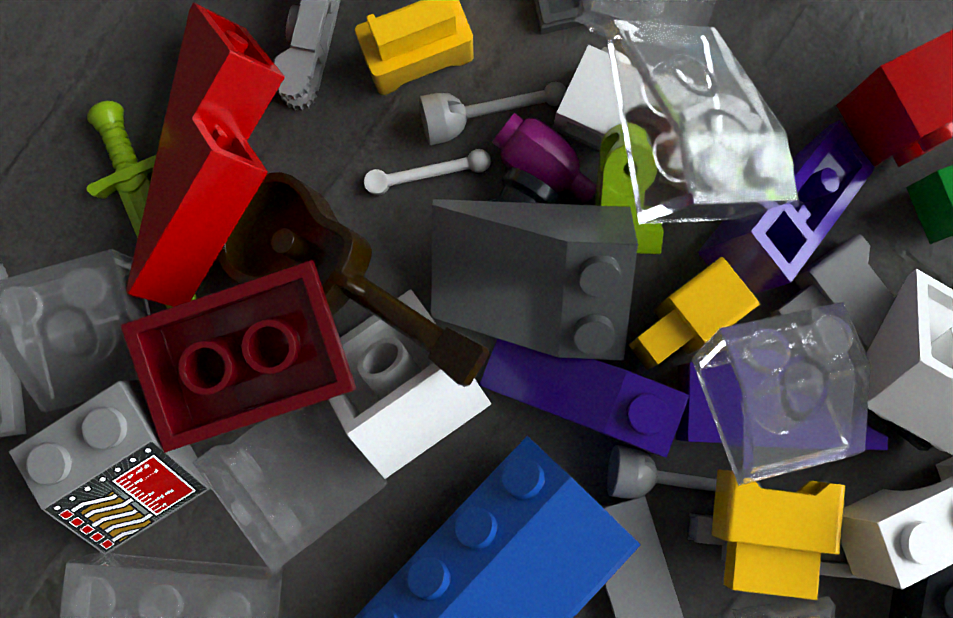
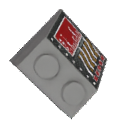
[9,380,214,555]

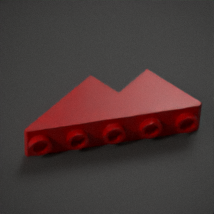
[126,2,285,307]

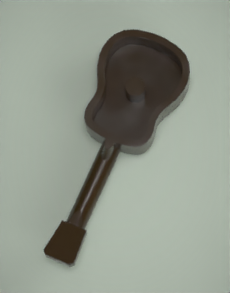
[218,172,489,387]

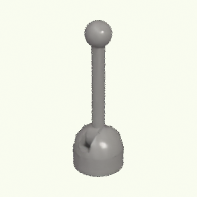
[419,82,567,146]
[607,445,762,499]

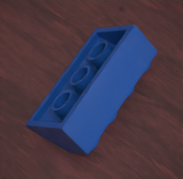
[354,436,641,618]

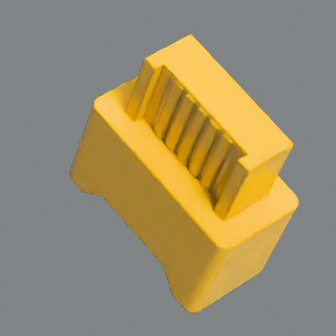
[355,0,474,95]
[628,257,759,370]
[711,469,845,600]

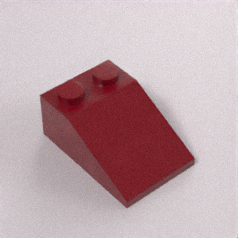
[120,260,357,453]

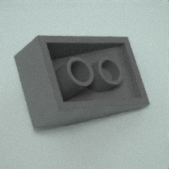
[431,199,638,360]

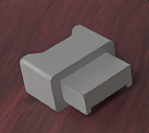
[770,234,895,376]

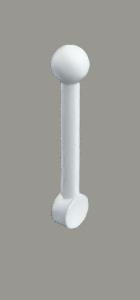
[364,149,491,196]

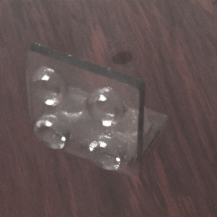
[193,400,387,573]

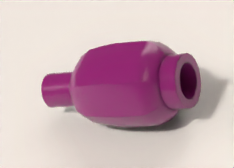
[491,112,596,205]

